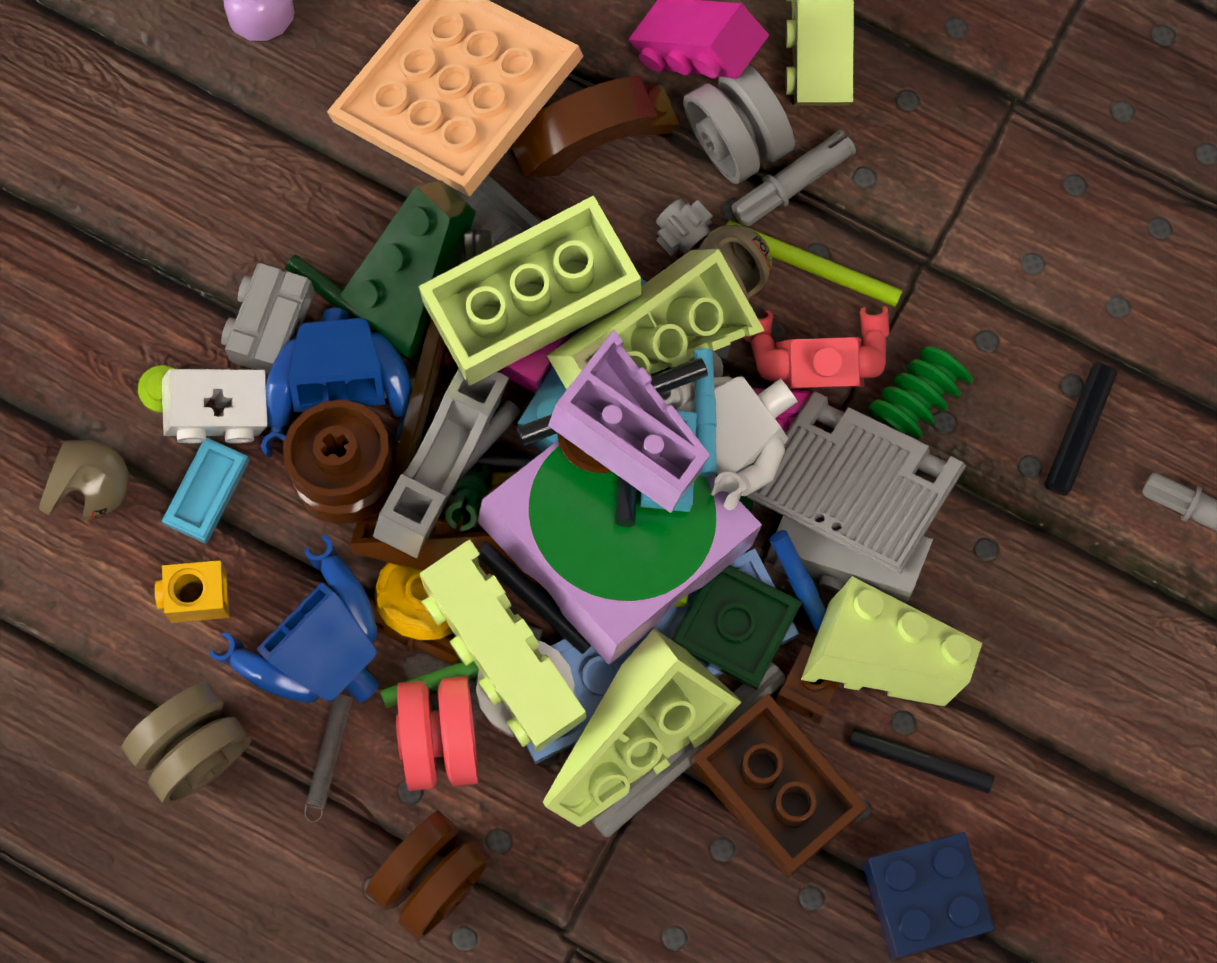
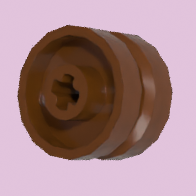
[283,400,395,524]
[365,810,492,941]

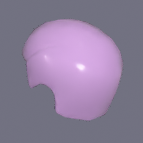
[223,0,295,41]

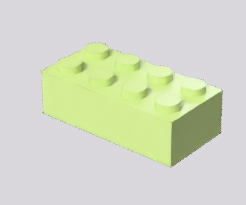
[419,195,641,386]

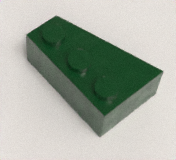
[340,180,476,358]

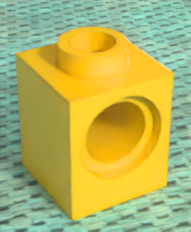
[155,560,230,623]

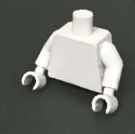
[659,376,798,510]

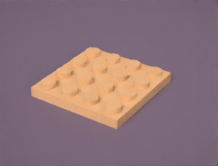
[327,0,584,197]

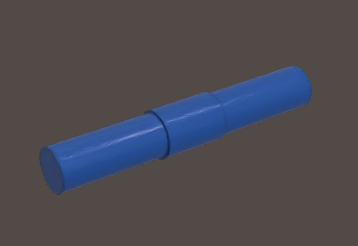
[769,530,826,634]

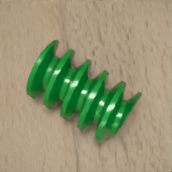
[868,346,974,439]

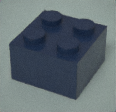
[863,832,995,962]

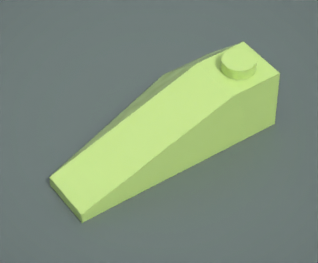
[543,628,741,827]

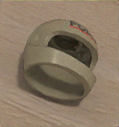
[696,225,773,302]
[39,440,129,520]

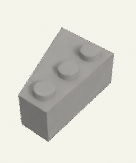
[767,516,933,604]

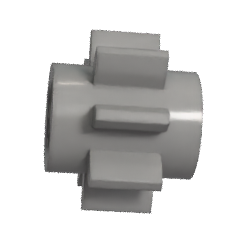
[656,199,713,256]

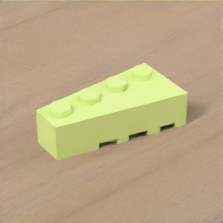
[419,539,586,753]

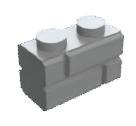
[221,263,315,374]

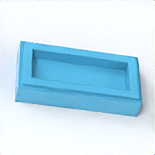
[162,437,250,544]

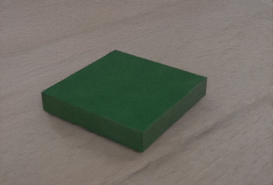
[671,565,802,690]

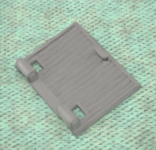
[747,391,966,574]

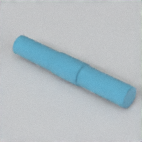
[694,348,717,477]

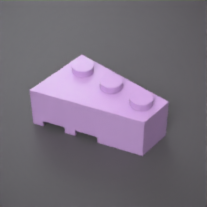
[548,330,710,513]

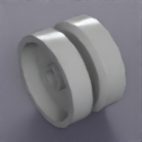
[683,64,795,184]

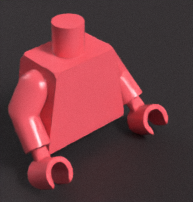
[743,306,890,390]

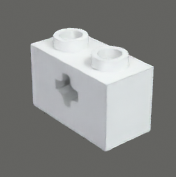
[162,369,267,444]

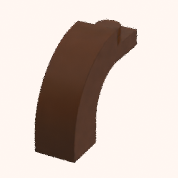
[512,76,679,178]

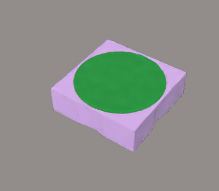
[478,441,762,665]

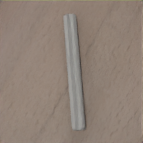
[591,663,786,837]

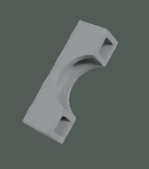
[373,369,509,558]

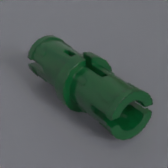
[446,462,493,531]

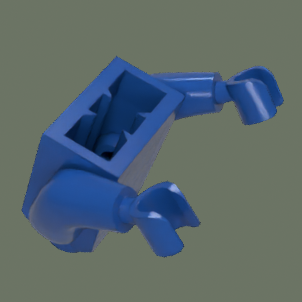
[261,308,412,457]
[210,535,379,703]

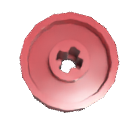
[396,676,479,792]

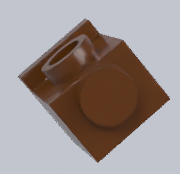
[776,644,840,724]

